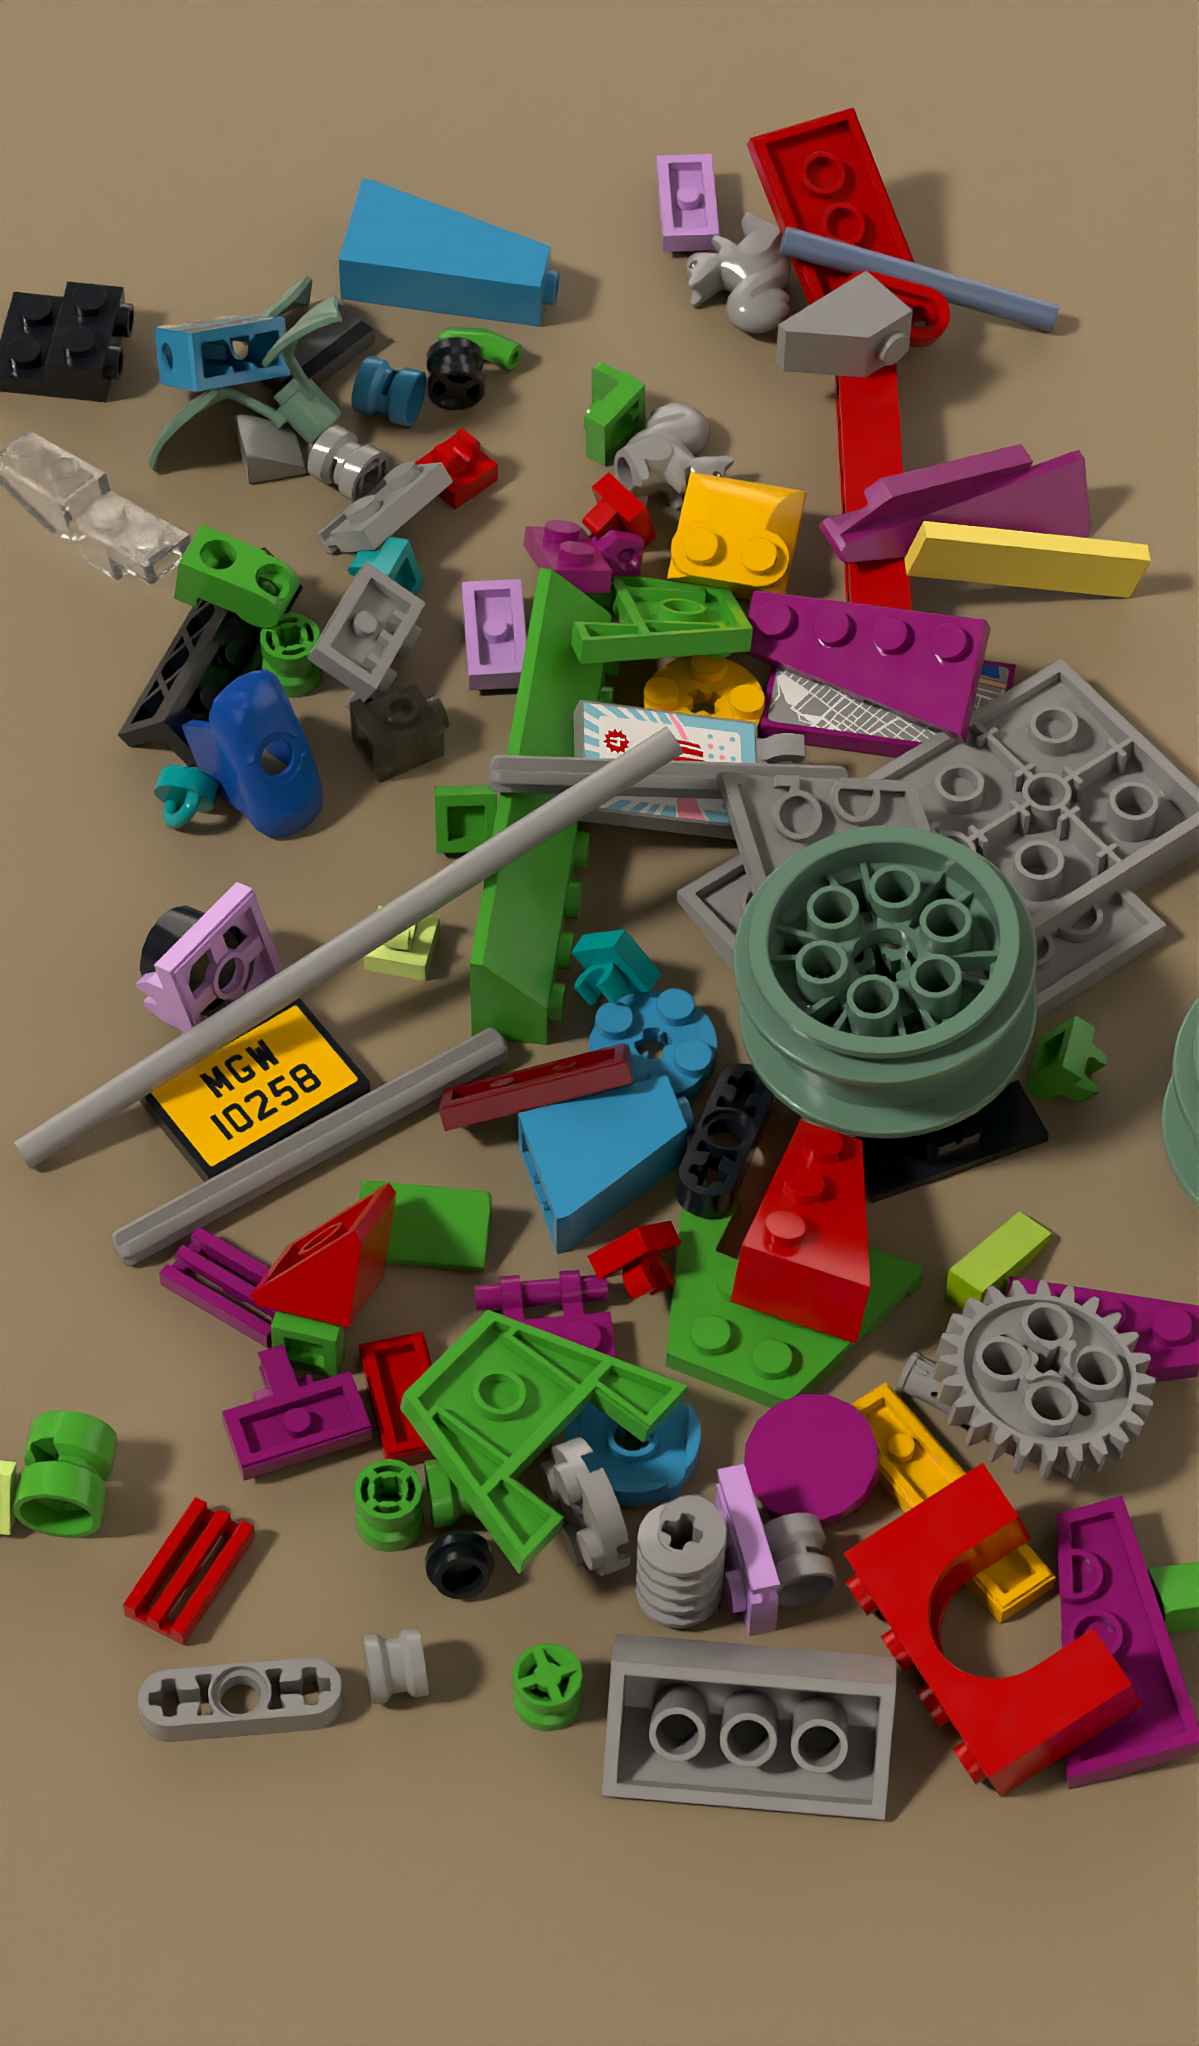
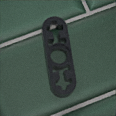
[676,1064,774,1217]

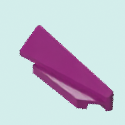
[819,444,1090,563]

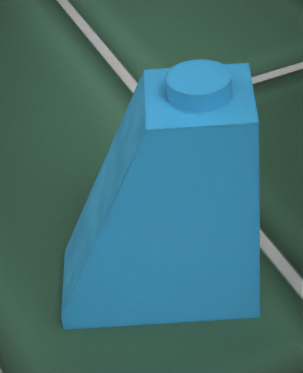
[518,1075,695,1254]

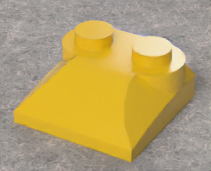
[667,472,807,600]

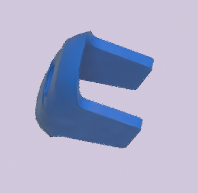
[182,669,323,838]

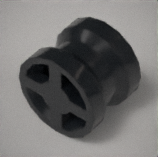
[426,337,484,410]

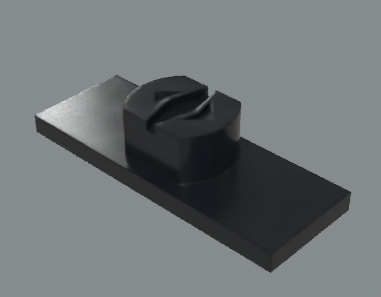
[853,1080,1049,1203]

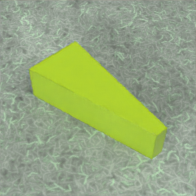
[945,1211,1052,1310]

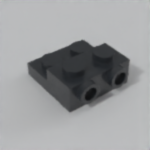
[0,281,134,403]

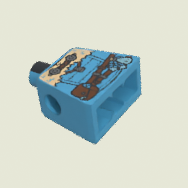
[155,315,290,392]

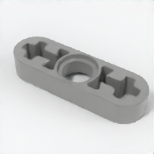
[138,1657,343,1742]

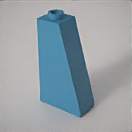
[339,179,560,327]

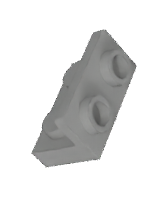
[307,562,426,713]

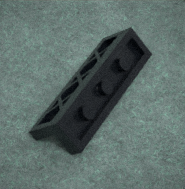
[118,547,303,766]

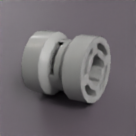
[307,425,389,502]
[763,1513,839,1607]

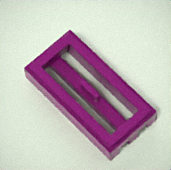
[159,1226,277,1348]

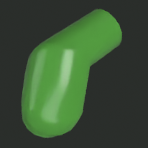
[437,327,522,371]

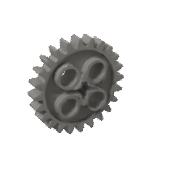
[933,1280,1155,1479]

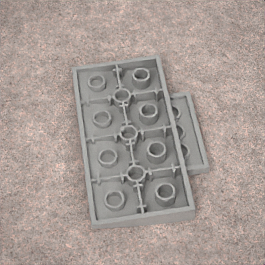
[677,659,1199,1028]

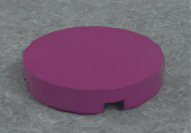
[744,1394,881,1528]

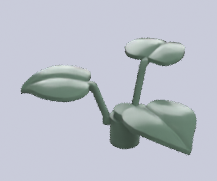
[148,275,342,472]

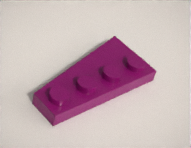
[1056,1496,1199,1789]

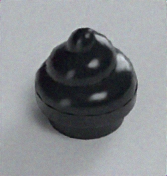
[425,1529,495,1599]

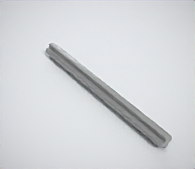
[111,1028,508,1265]

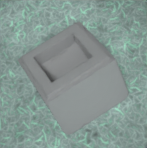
[235,414,306,484]

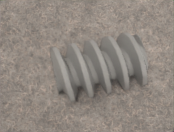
[635,1494,727,1629]

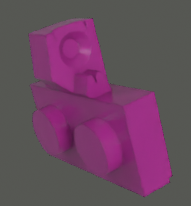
[523,520,644,593]
[222,1344,373,1481]

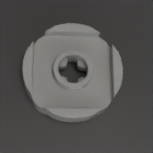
[538,1437,631,1577]

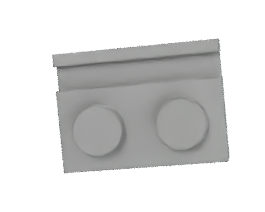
[316,461,453,554]

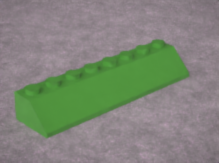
[470,568,620,1045]

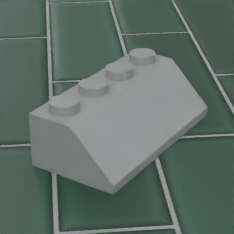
[602,1634,896,1820]

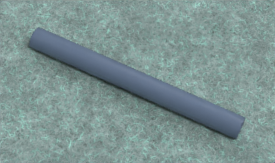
[779,226,1059,332]

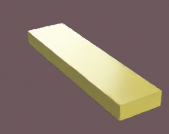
[904,521,1151,598]

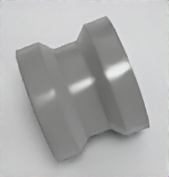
[362,1626,429,1705]

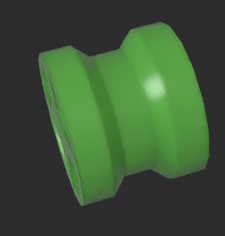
[512,1643,583,1731]

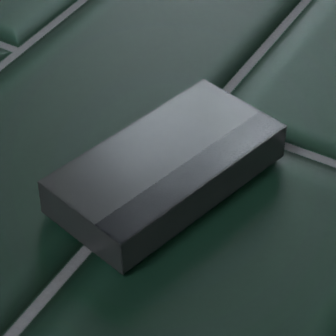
[261,304,375,392]

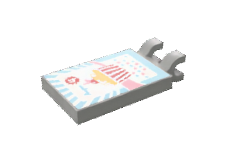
[573,700,805,840]

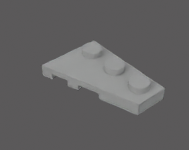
[716,772,931,895]

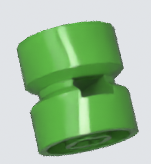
[13,1410,118,1538]

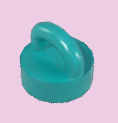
[154,765,219,828]

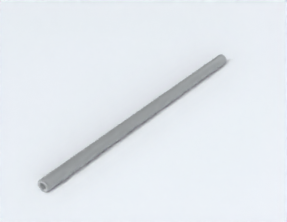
[14,727,683,1169]

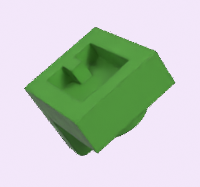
[583,362,645,466]

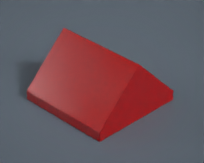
[250,1182,396,1328]

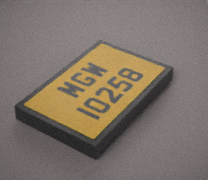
[139,998,371,1182]

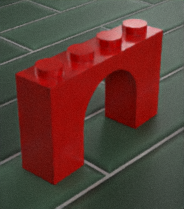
[843,1463,1143,1797]

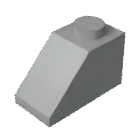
[776,271,913,378]

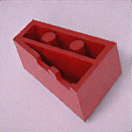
[730,1120,870,1344]

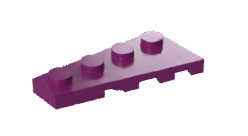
[745,590,991,743]

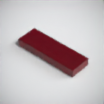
[439,1043,634,1131]

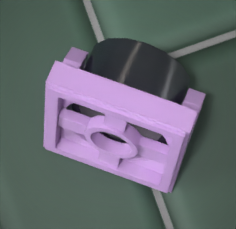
[135,882,284,1034]

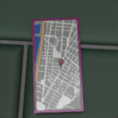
[759,660,1016,757]

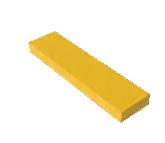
[852,1382,1056,1624]

